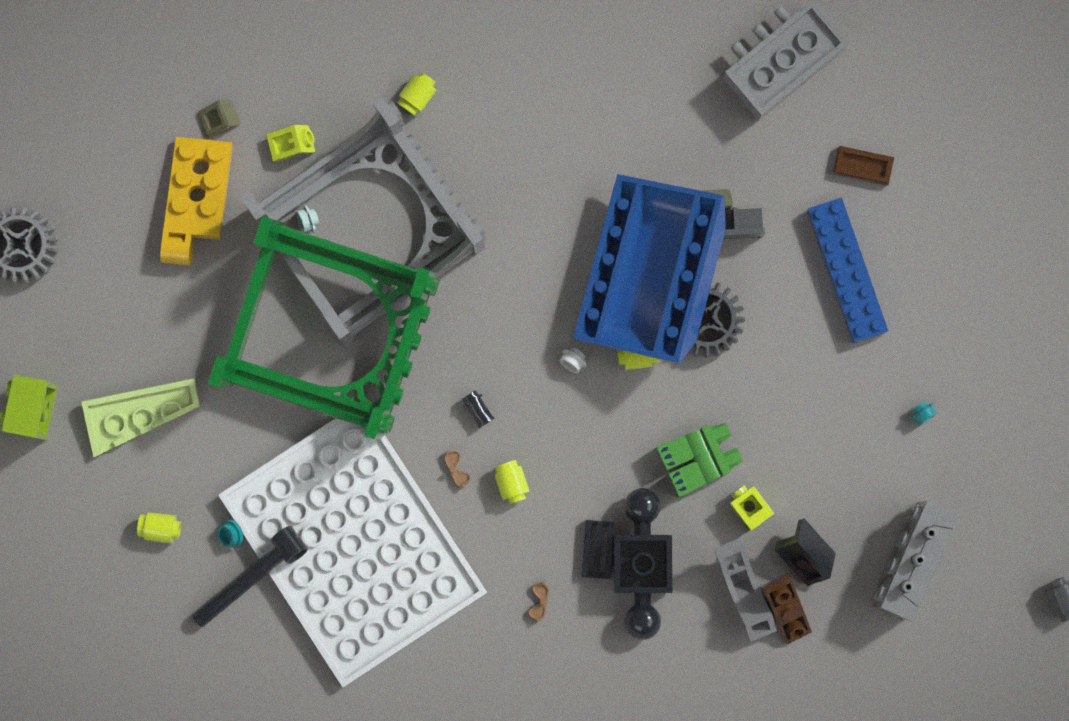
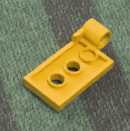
[160,137,233,266]

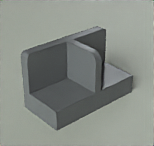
[723,207,765,240]

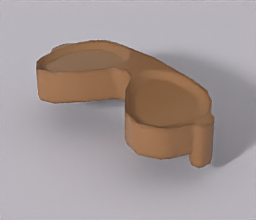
[444,450,471,488]
[528,582,549,622]

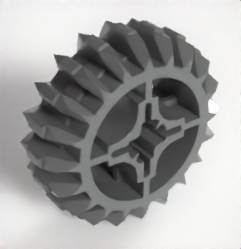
[692,282,745,358]

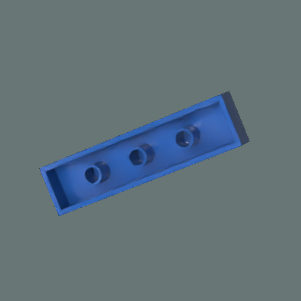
[807,197,888,344]

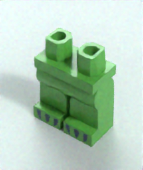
[656,423,743,497]

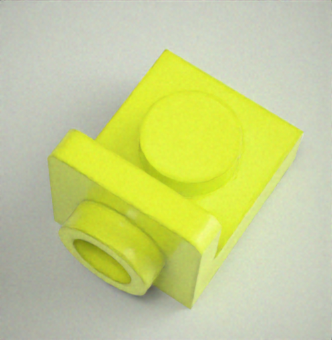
[266,125,315,162]

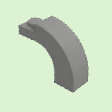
[714,538,777,642]

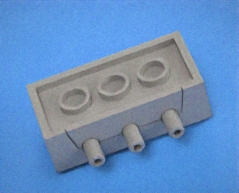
[723,0,849,121]
[872,501,959,622]

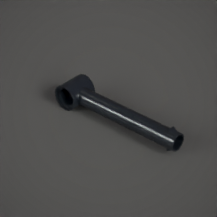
[192,526,308,627]

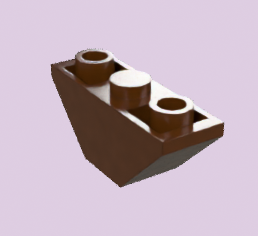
[760,574,812,645]

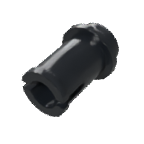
[462,390,495,428]

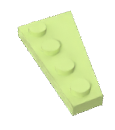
[81,378,201,457]

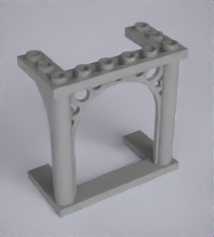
[240,97,486,346]

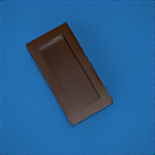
[832,146,894,186]

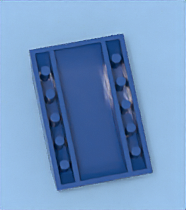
[573,174,726,364]

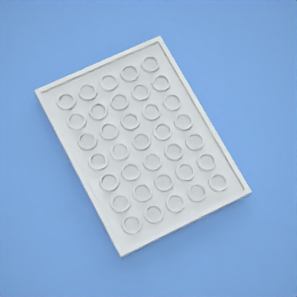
[219,418,487,687]

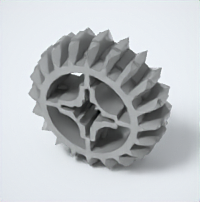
[0,207,59,283]

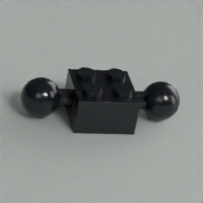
[613,488,673,640]

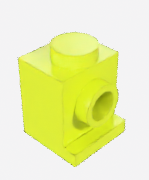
[729,485,774,531]

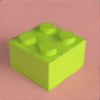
[0,374,58,440]

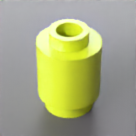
[397,72,437,116]
[617,350,659,370]
[494,460,530,504]
[137,512,181,544]

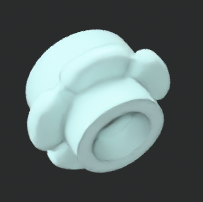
[295,206,319,233]

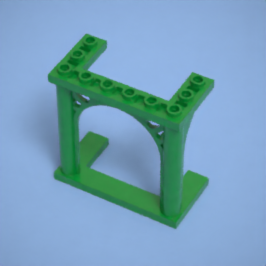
[208,216,440,439]

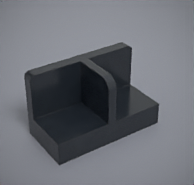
[774,518,836,586]

